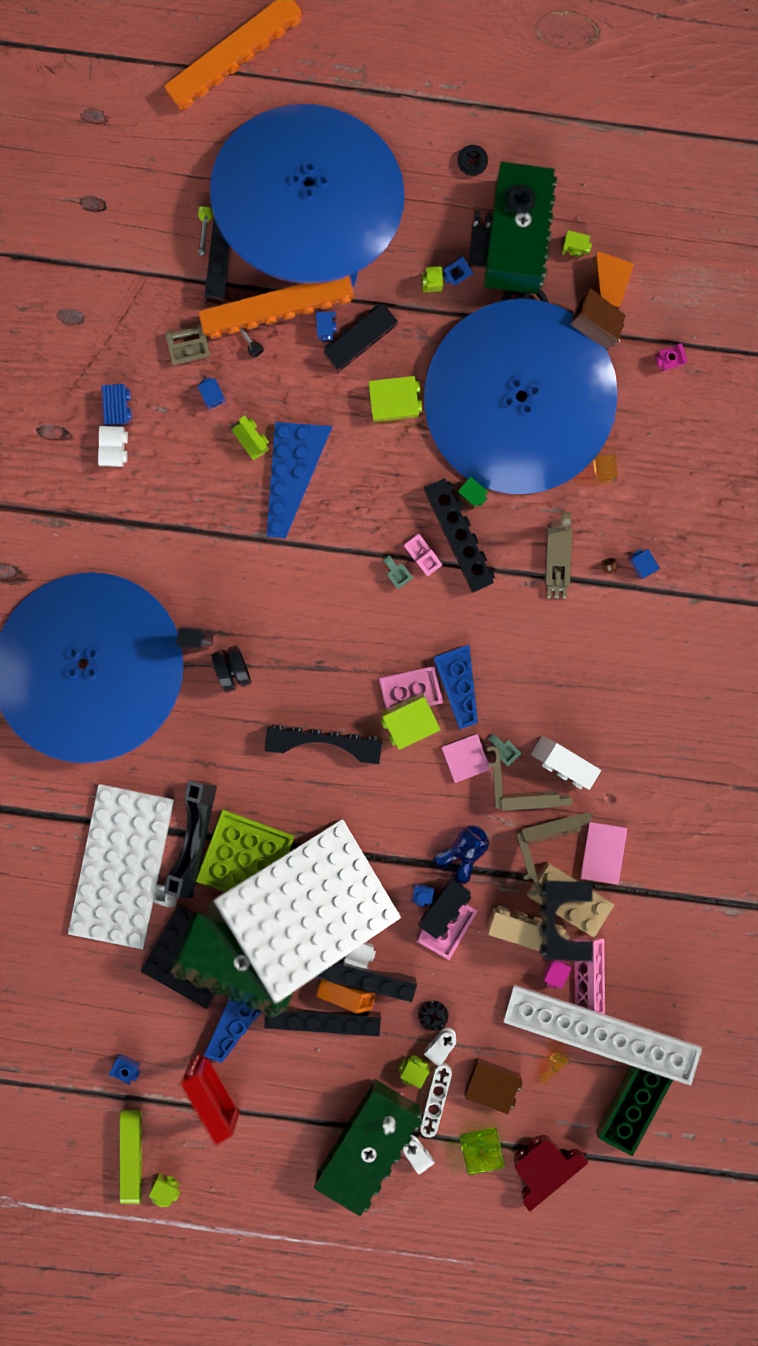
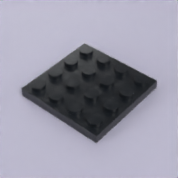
[140,904,215,1009]

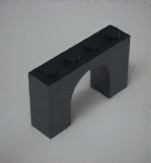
[539,881,593,962]

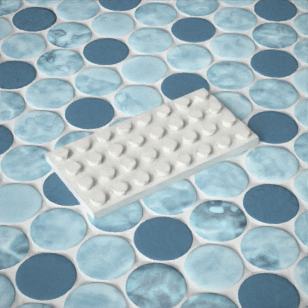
[68,784,175,949]

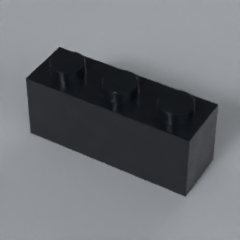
[418,877,471,939]

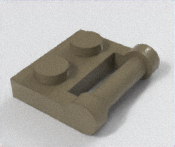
[165,324,211,366]

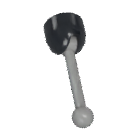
[240,328,265,358]

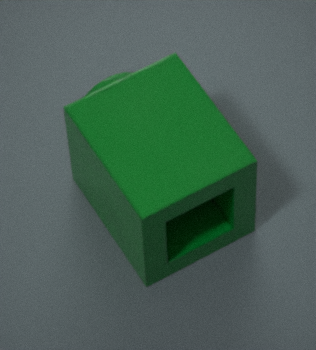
[457,477,488,508]

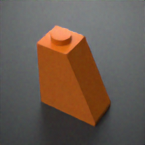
[594,251,634,309]
[316,979,377,1013]

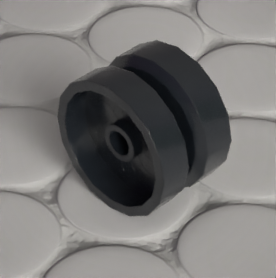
[211,645,252,693]

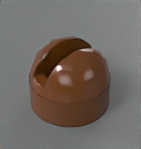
[601,558,618,574]

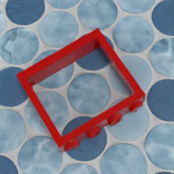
[180,1054,240,1146]

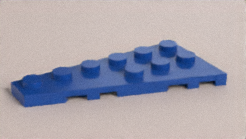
[267,422,333,539]

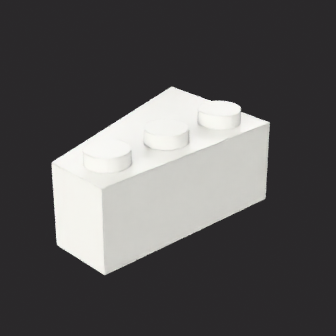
[530,735,601,790]

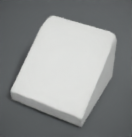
[153,884,177,907]

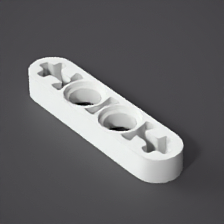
[420,1063,452,1138]

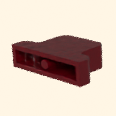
[513,1135,589,1212]

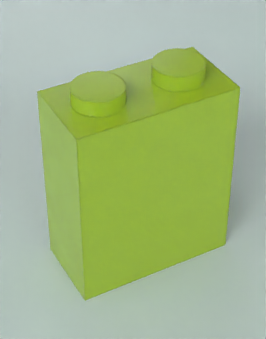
[369,376,422,423]
[380,692,441,750]

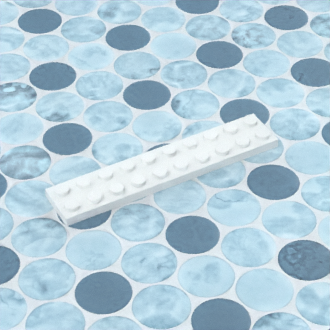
[504,985,702,1085]

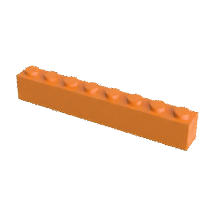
[164,0,302,111]
[198,276,355,339]

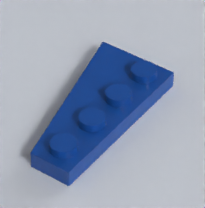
[433,644,478,729]
[204,999,262,1063]

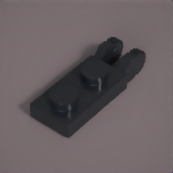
[469,211,491,267]

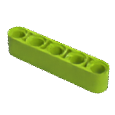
[120,1110,142,1204]

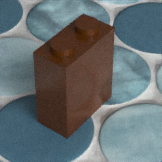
[570,288,626,351]
[464,1058,523,1114]

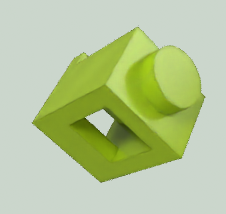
[561,230,592,257]
[422,267,443,293]

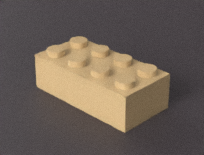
[527,862,614,937]
[486,905,570,951]

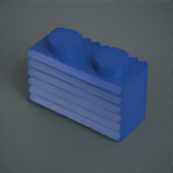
[101,384,132,426]

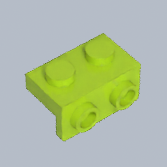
[232,415,269,460]

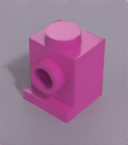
[655,343,688,372]

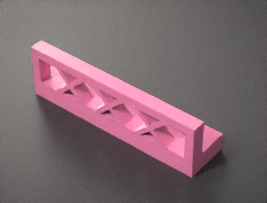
[574,938,605,1014]

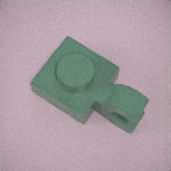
[383,556,413,589]
[488,733,521,766]

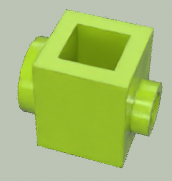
[399,1055,430,1089]
[149,1173,181,1207]

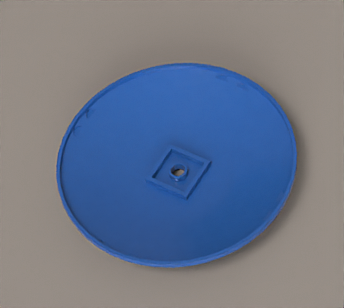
[210,104,405,283]
[424,299,617,494]
[0,572,184,763]

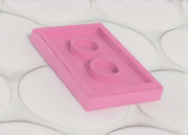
[379,666,443,709]
[580,822,628,885]
[416,904,478,960]

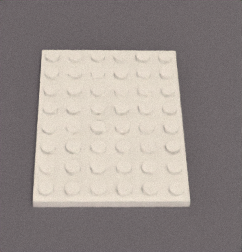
[214,819,401,1003]

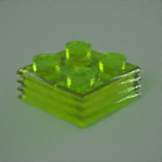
[460,1127,505,1176]

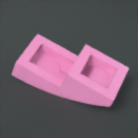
[403,533,442,576]

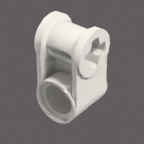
[423,1027,456,1066]
[403,1135,435,1175]

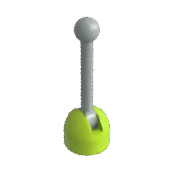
[198,207,213,255]

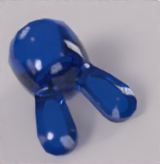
[433,825,490,884]

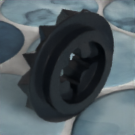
[457,145,488,177]
[504,184,536,215]
[418,1001,449,1032]

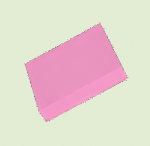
[441,734,491,783]

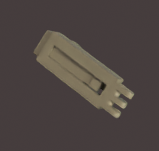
[545,512,572,600]
[486,746,573,811]
[517,812,592,896]

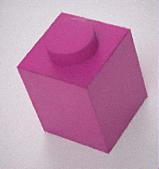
[542,961,571,989]

